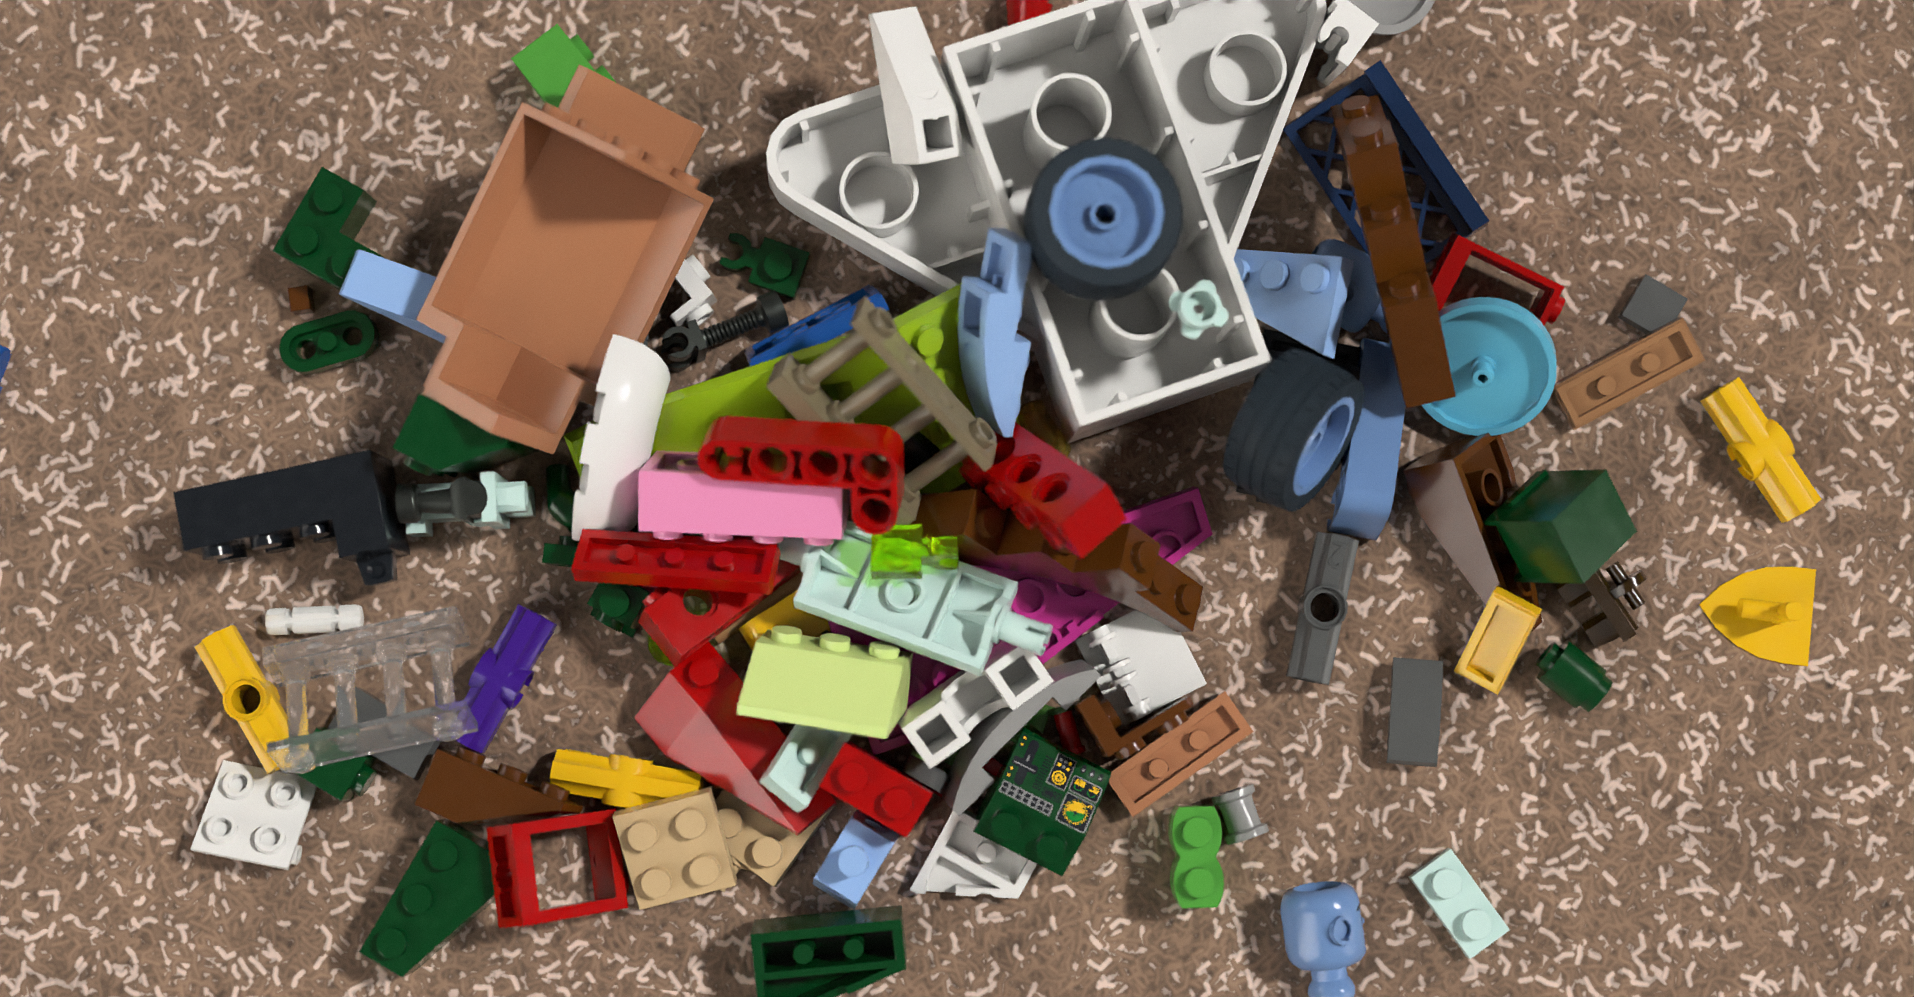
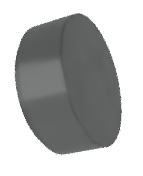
[899,754,950,794]

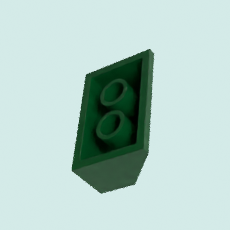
[392,393,539,477]

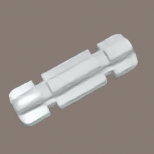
[265,604,364,635]

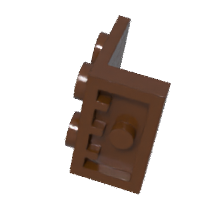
[1072,694,1194,760]

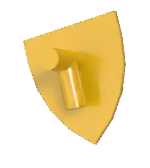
[1699,567,1816,666]

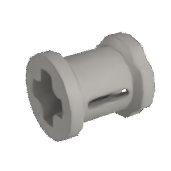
[1211,784,1269,845]

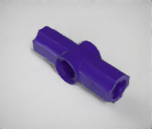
[445,604,557,754]

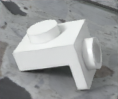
[670,254,717,327]

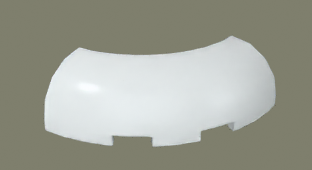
[572,334,671,541]

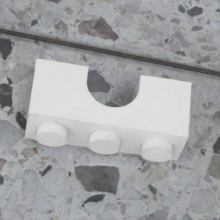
[898,641,1054,769]

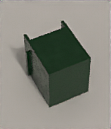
[1484,469,1637,584]

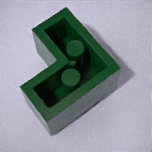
[272,167,384,290]

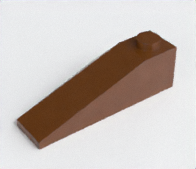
[1403,432,1542,632]

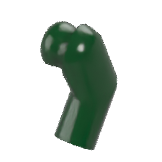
[546,464,575,533]

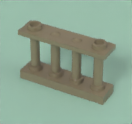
[766,296,997,530]

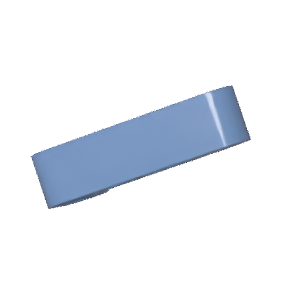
[1327,338,1405,541]

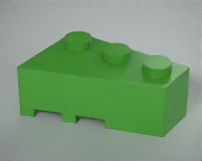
[511,24,615,108]

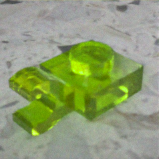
[870,524,959,579]

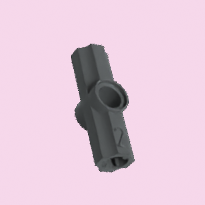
[1286,532,1359,685]

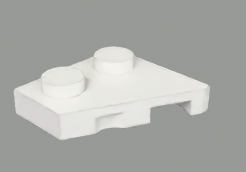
[910,810,1037,899]

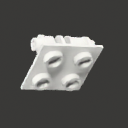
[1075,610,1207,728]
[191,760,317,870]

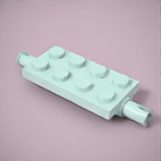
[778,520,1053,677]

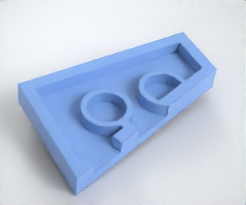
[1234,249,1354,359]

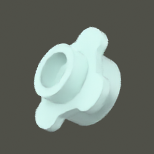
[1168,280,1228,339]

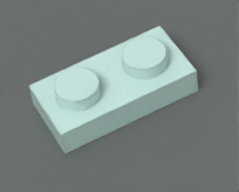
[759,724,853,813]
[1409,848,1510,959]

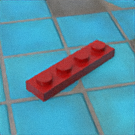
[571,529,781,595]

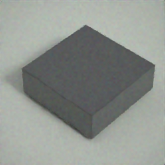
[1618,274,1688,334]

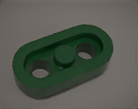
[279,310,379,375]

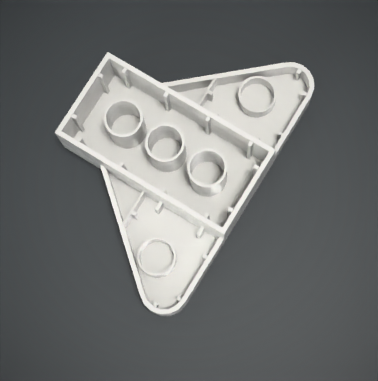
[766,0,1327,444]

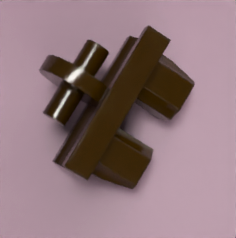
[1556,561,1647,647]

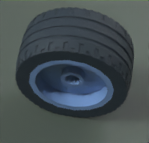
[1024,137,1182,301]
[1223,348,1364,512]

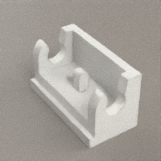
[1314,0,1379,86]

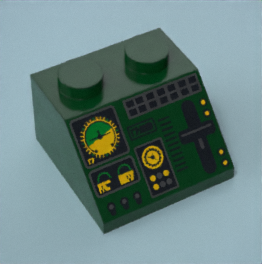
[973,727,1111,876]

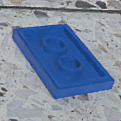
[744,285,890,366]

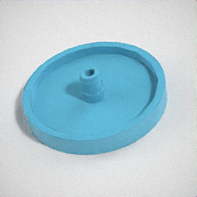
[1422,297,1557,436]

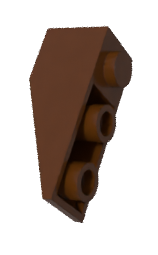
[415,745,584,826]

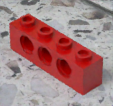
[959,422,1127,559]
[638,535,801,667]

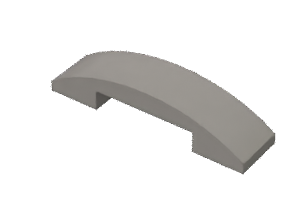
[942,659,1102,816]

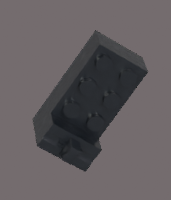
[173,450,411,586]

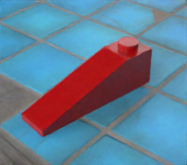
[634,641,836,836]

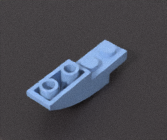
[958,228,1032,438]

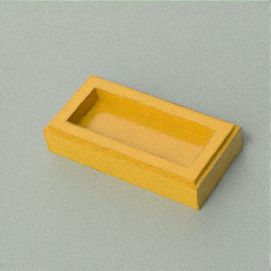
[1454,586,1542,695]

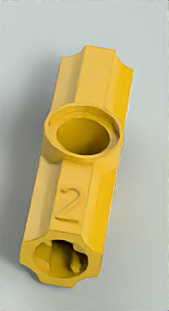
[1700,377,1822,523]
[195,625,305,774]
[550,749,704,808]

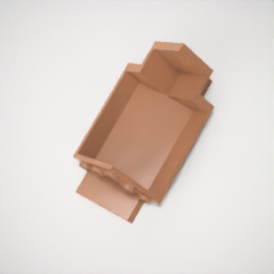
[416,64,714,455]

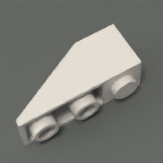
[869,6,964,164]

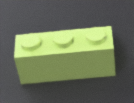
[737,625,913,739]

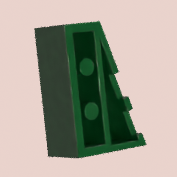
[359,819,495,977]
[750,905,907,997]

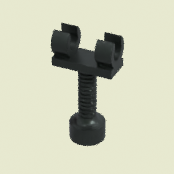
[661,290,789,372]

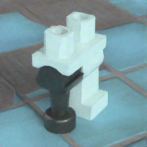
[395,472,536,537]

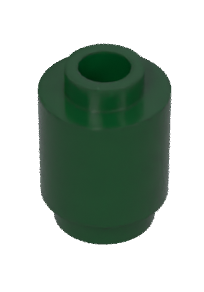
[1535,640,1613,712]

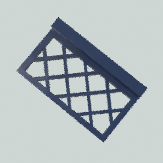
[1283,60,1489,265]

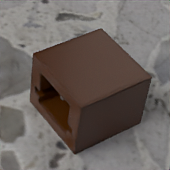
[288,285,315,315]

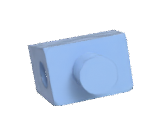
[812,809,900,910]

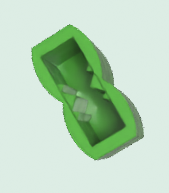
[1168,805,1224,908]

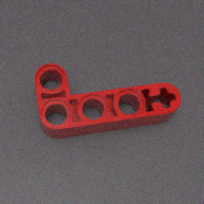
[697,416,904,535]

